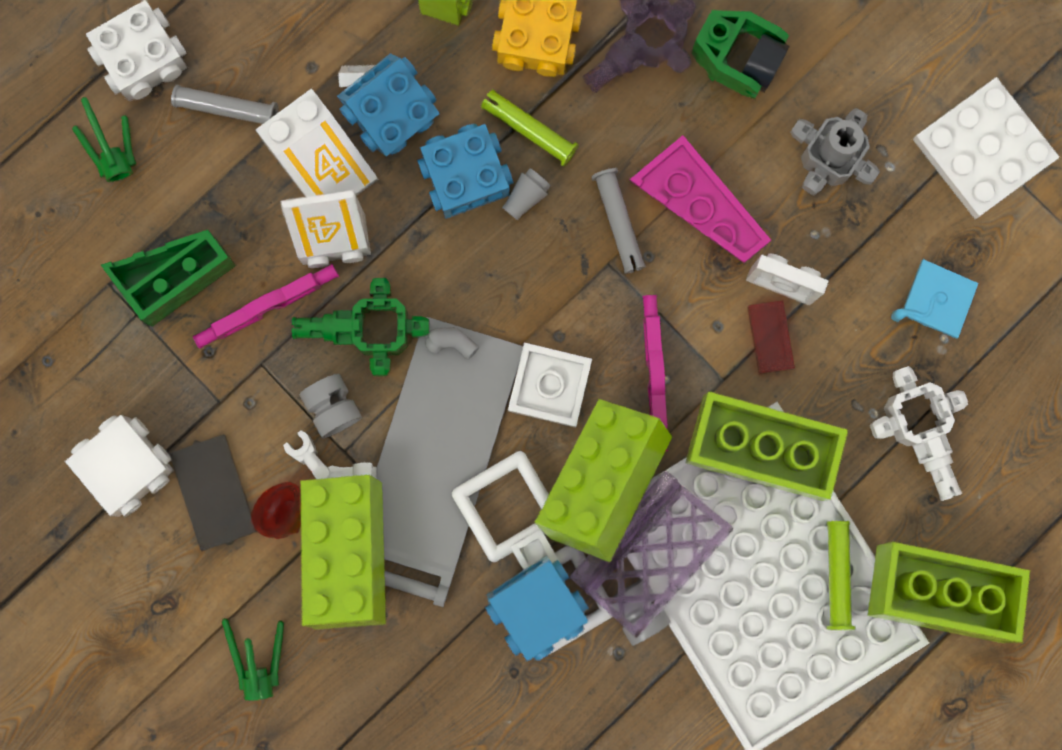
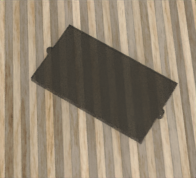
[169,434,257,551]

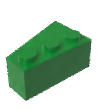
[101,230,236,327]

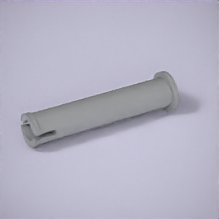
[171,85,278,124]
[591,168,646,274]

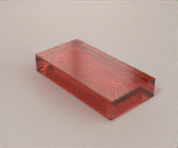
[747,300,795,375]

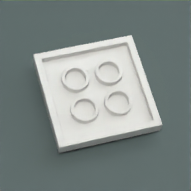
[913,77,1060,219]

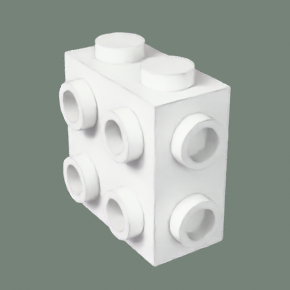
[86,0,188,101]
[65,415,174,517]

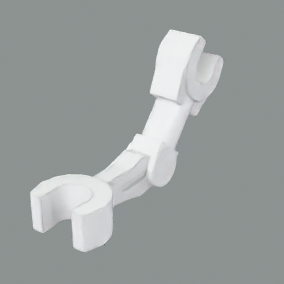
[283,430,377,479]

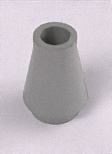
[502,168,551,220]

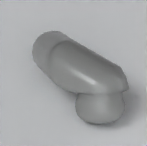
[425,327,479,360]

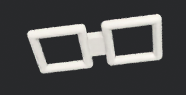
[452,451,614,655]

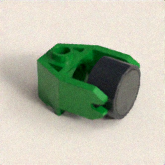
[691,10,790,99]

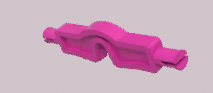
[193,264,339,349]
[642,295,668,452]

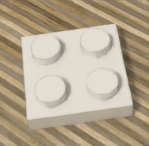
[746,254,829,306]
[508,343,592,428]

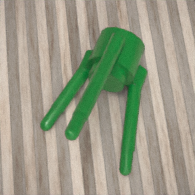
[72,97,137,182]
[222,618,284,701]

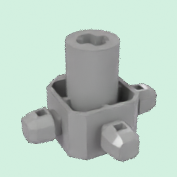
[790,108,880,195]

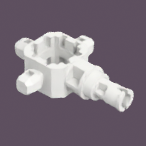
[870,366,968,501]

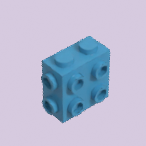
[337,53,440,156]
[417,124,513,219]
[485,555,589,661]

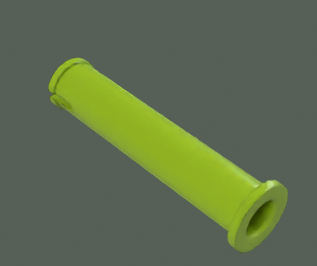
[481,89,579,167]
[826,521,856,630]

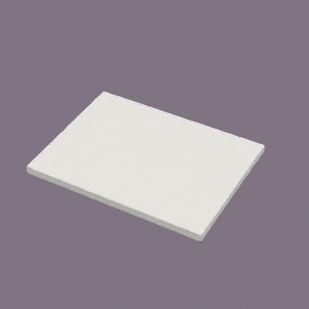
[619,402,929,750]

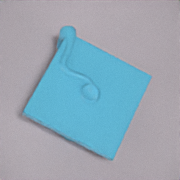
[891,259,979,339]

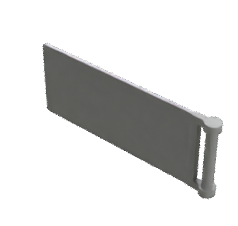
[377,317,523,607]

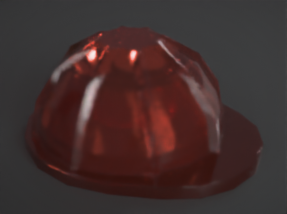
[251,482,301,539]

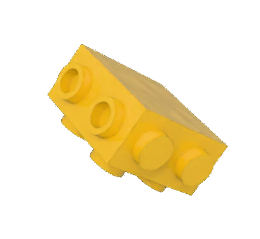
[492,0,582,77]

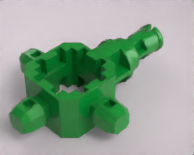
[291,278,430,377]

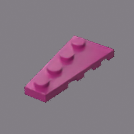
[630,135,771,263]

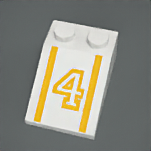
[255,88,378,197]
[281,190,371,268]

